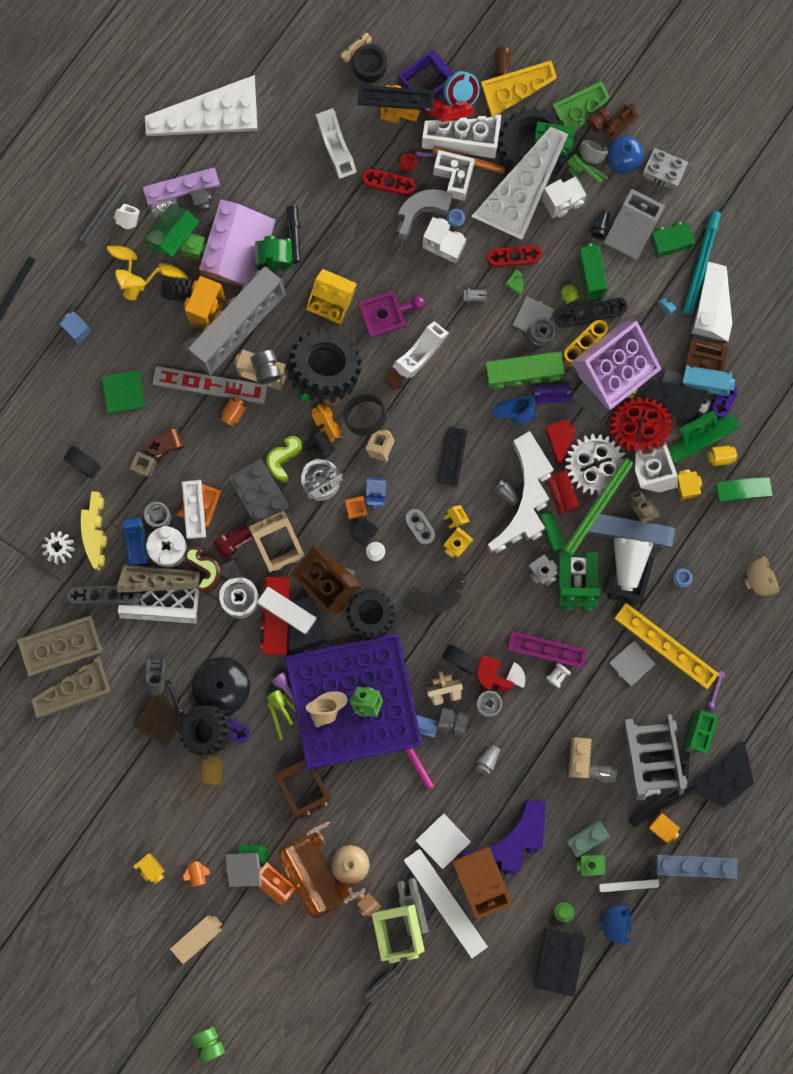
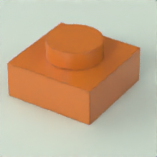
[345,496,368,520]

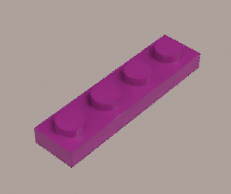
[507,631,587,669]

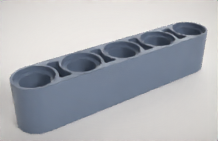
[581,512,675,548]

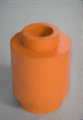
[220,397,246,426]

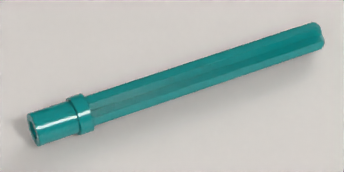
[683,211,721,315]

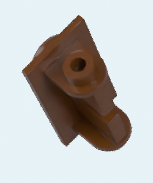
[601,104,639,141]

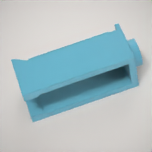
[683,365,735,396]

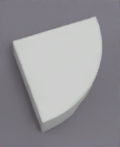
[506,662,525,688]

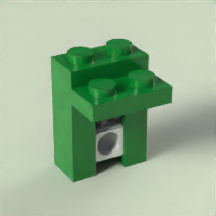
[558,552,600,612]

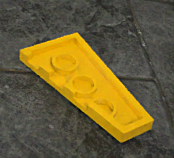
[480,61,557,117]

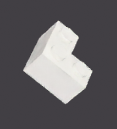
[433,150,475,201]
[542,177,586,219]
[422,217,466,263]

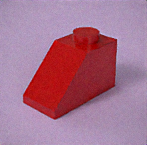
[545,419,576,465]

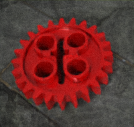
[610,397,672,454]

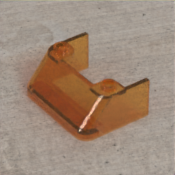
[278,821,366,919]

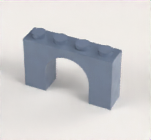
[651,855,738,879]

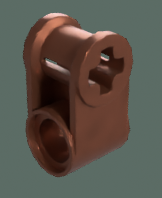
[146,429,184,458]

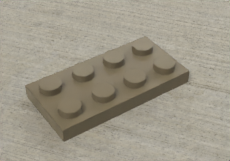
[17,616,104,677]

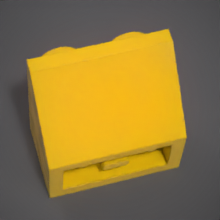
[306,269,357,324]

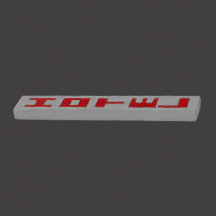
[152,366,268,405]

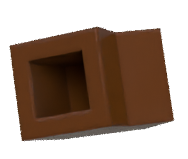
[385,370,403,391]

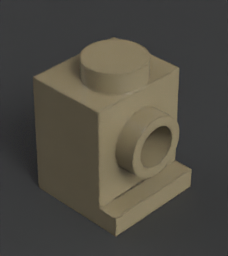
[130,452,157,477]

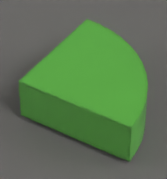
[505,269,524,296]

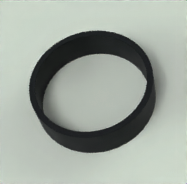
[343,394,387,436]

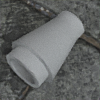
[475,745,500,775]

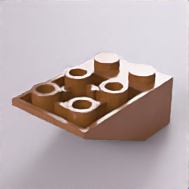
[452,846,513,920]

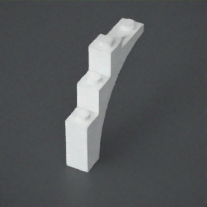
[487,431,554,553]

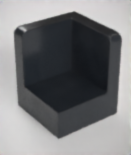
[302,432,336,460]
[350,515,378,547]

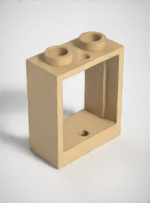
[234,349,287,391]
[249,511,305,572]
[170,915,222,964]

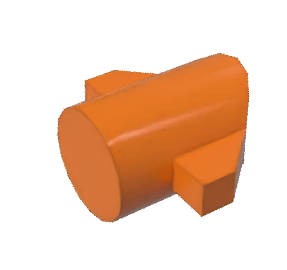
[182,861,210,887]

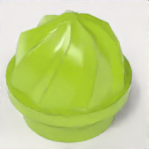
[561,285,580,304]

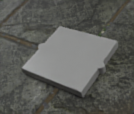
[512,296,554,334]
[609,641,655,687]
[226,853,262,887]

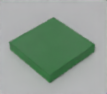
[102,370,146,415]

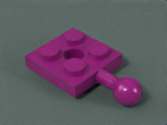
[358,291,425,339]

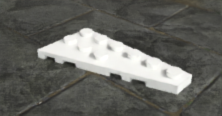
[145,75,258,136]
[471,127,568,239]

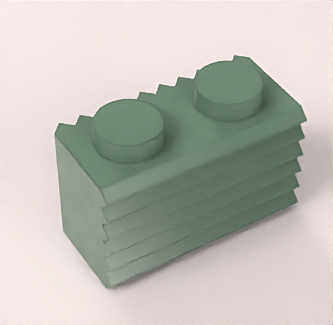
[565,821,610,857]

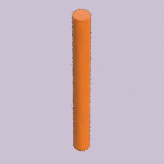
[432,146,505,174]

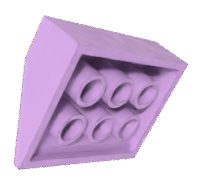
[199,199,276,287]
[572,321,661,410]

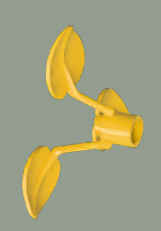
[106,245,189,301]

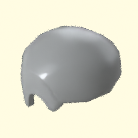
[579,140,608,164]

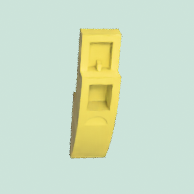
[81,491,107,571]

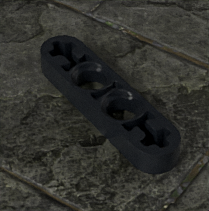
[555,297,628,328]

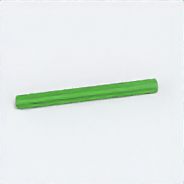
[564,458,633,555]

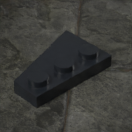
[640,379,709,423]

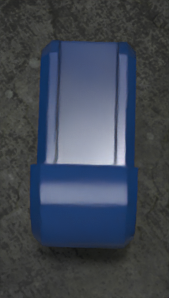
[122,518,148,565]

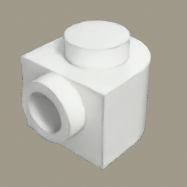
[114,204,139,229]

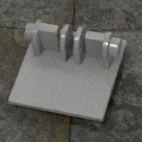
[642,148,688,190]
[302,467,343,500]

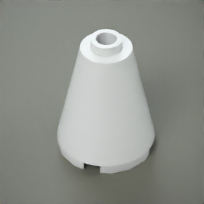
[614,538,653,591]

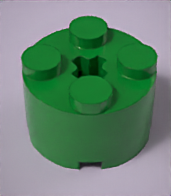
[254,236,293,272]

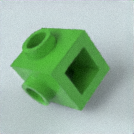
[350,687,383,717]

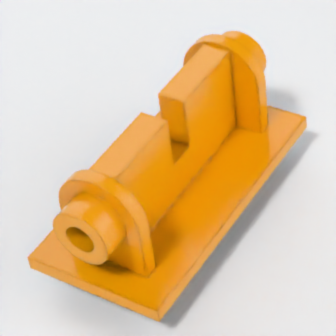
[311,404,343,443]

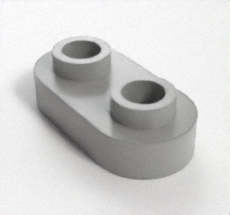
[405,509,435,545]

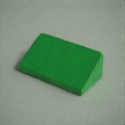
[540,513,565,553]

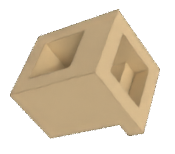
[366,430,395,462]

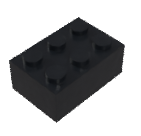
[533,928,586,997]

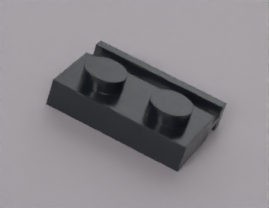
[648,750,690,780]

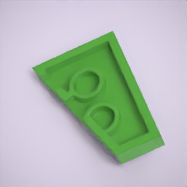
[552,81,610,133]

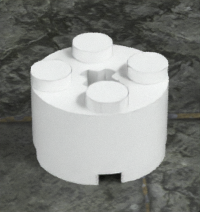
[301,459,339,501]
[146,526,187,568]
[219,578,259,619]

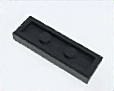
[439,427,468,486]

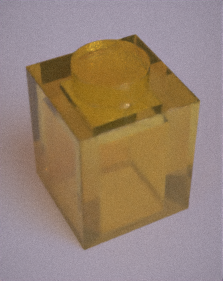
[201,756,224,785]

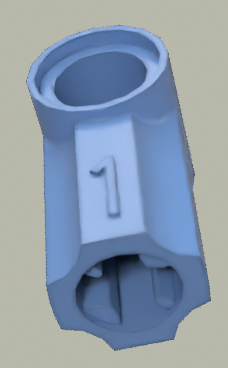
[416,715,439,738]

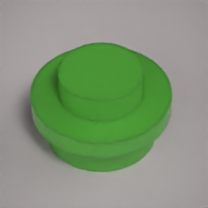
[554,902,574,922]

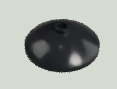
[192,657,250,715]

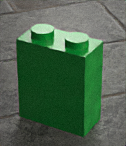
[144,204,200,257]
[577,244,607,302]

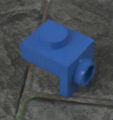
[365,477,386,508]

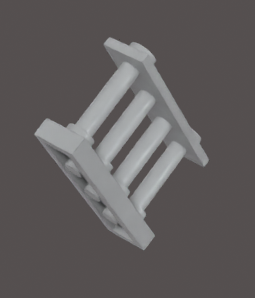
[624,714,687,800]

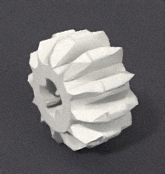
[41,531,75,564]

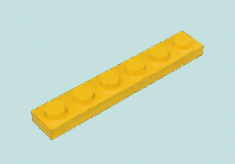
[614,603,719,690]

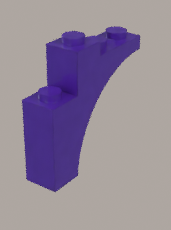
[462,800,546,875]

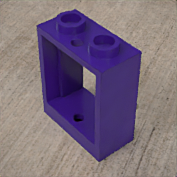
[398,49,454,100]

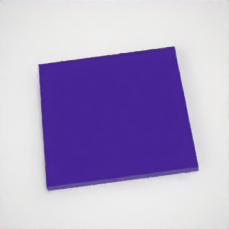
[285,633,423,770]

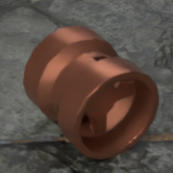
[586,106,612,133]

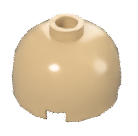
[744,556,779,596]
[330,845,370,885]

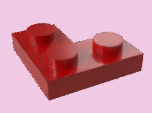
[423,100,474,122]

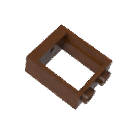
[275,759,331,819]

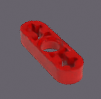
[363,169,416,196]
[487,245,542,268]

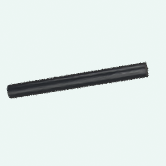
[0,257,35,321]

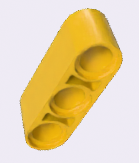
[563,320,608,367]

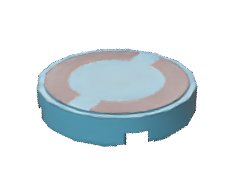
[444,71,480,106]

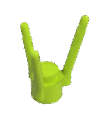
[267,690,296,741]

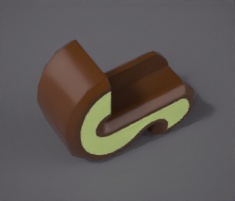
[184,547,223,593]

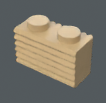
[568,737,592,779]

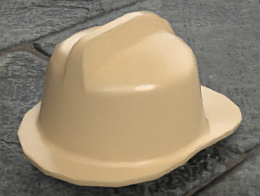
[305,692,348,727]

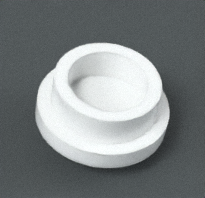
[366,542,385,561]

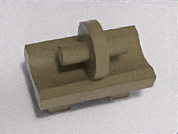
[629,490,660,525]

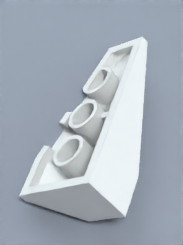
[691,262,732,342]
[635,416,678,492]

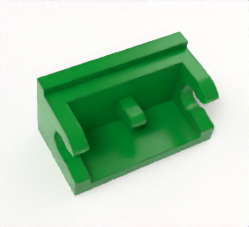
[683,710,719,754]

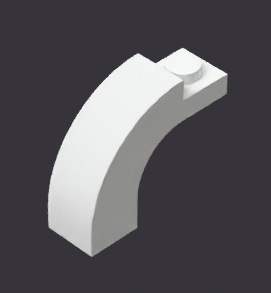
[316,108,357,179]
[393,321,449,378]

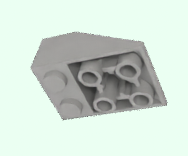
[604,189,665,260]

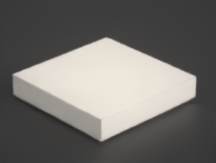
[416,813,471,869]

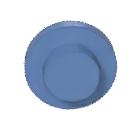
[446,208,465,227]
[673,568,693,588]

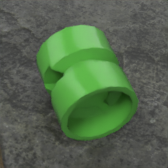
[190,1026,225,1064]

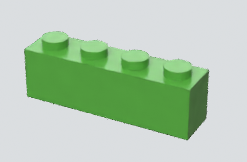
[485,352,564,390]

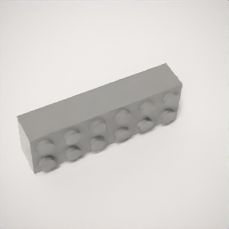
[188,267,286,376]

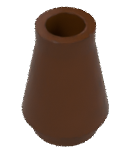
[494,47,512,76]

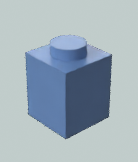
[60,311,91,344]

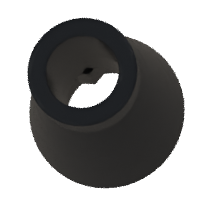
[590,210,610,240]

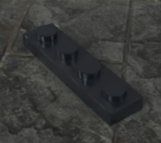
[358,85,434,111]

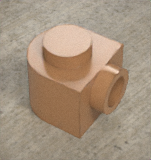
[354,892,382,918]

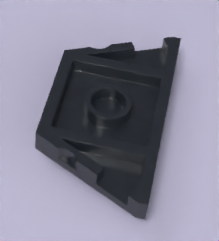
[693,742,754,808]

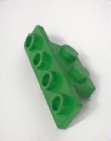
[668,411,740,463]

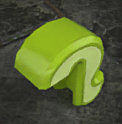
[266,436,302,483]

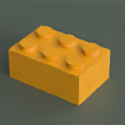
[184,276,226,330]

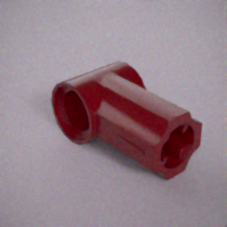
[213,524,254,559]

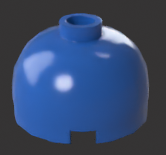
[606,136,644,175]
[599,904,632,944]

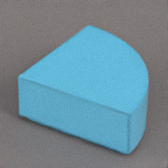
[657,298,676,317]

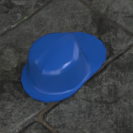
[493,396,536,425]

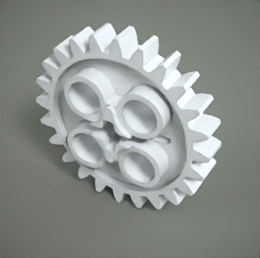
[565,434,625,496]

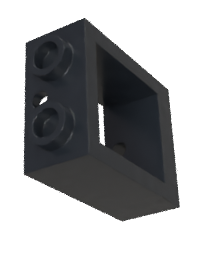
[603,553,655,606]

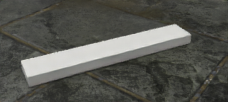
[404,849,488,958]

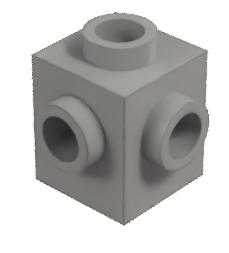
[528,554,558,586]

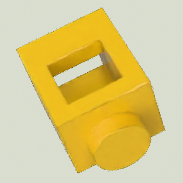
[443,527,473,559]
[133,853,166,885]

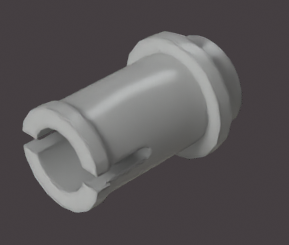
[463,288,487,303]

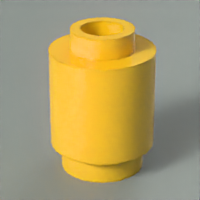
[707,445,737,466]

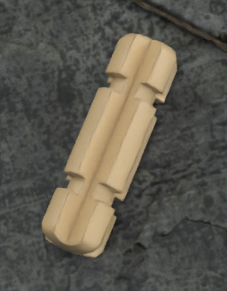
[340,33,372,62]

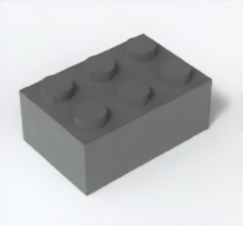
[228,459,291,524]

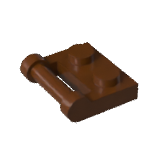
[684,336,729,372]

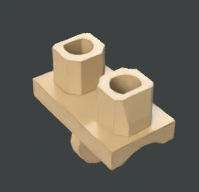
[426,671,463,706]

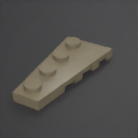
[117,565,200,592]
[31,656,112,719]

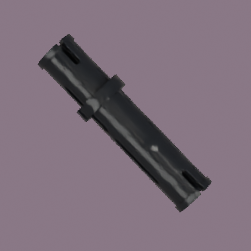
[286,206,302,264]

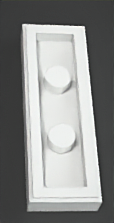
[182,480,206,539]
[257,587,316,635]
[597,879,659,892]

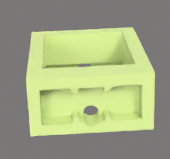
[372,904,425,963]

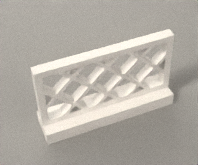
[118,576,201,624]

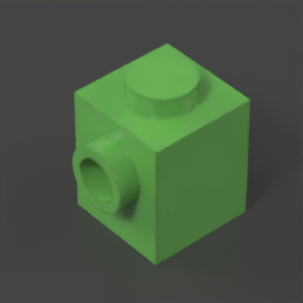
[181,234,207,261]
[576,855,605,876]

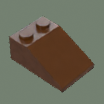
[291,546,362,615]

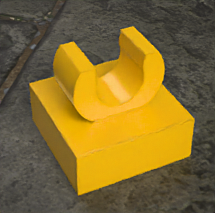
[444,505,470,528]

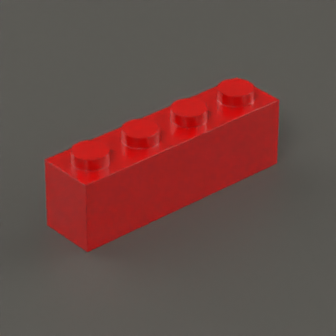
[260,577,291,656]

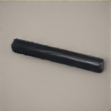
[629,781,699,827]

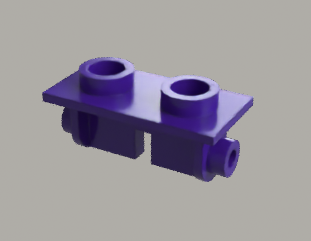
[532,383,572,404]

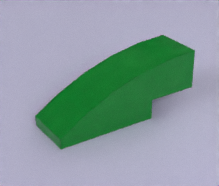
[714,478,773,504]

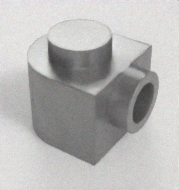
[190,188,212,212]

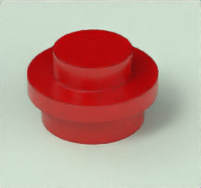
[399,153,418,172]

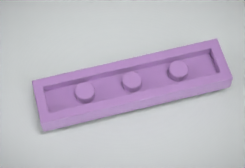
[143,167,220,207]

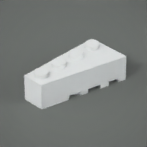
[422,115,501,158]

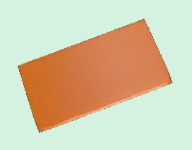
[258,863,297,906]

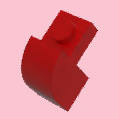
[477,655,514,693]

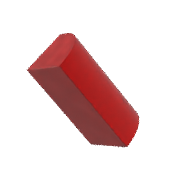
[546,470,579,516]

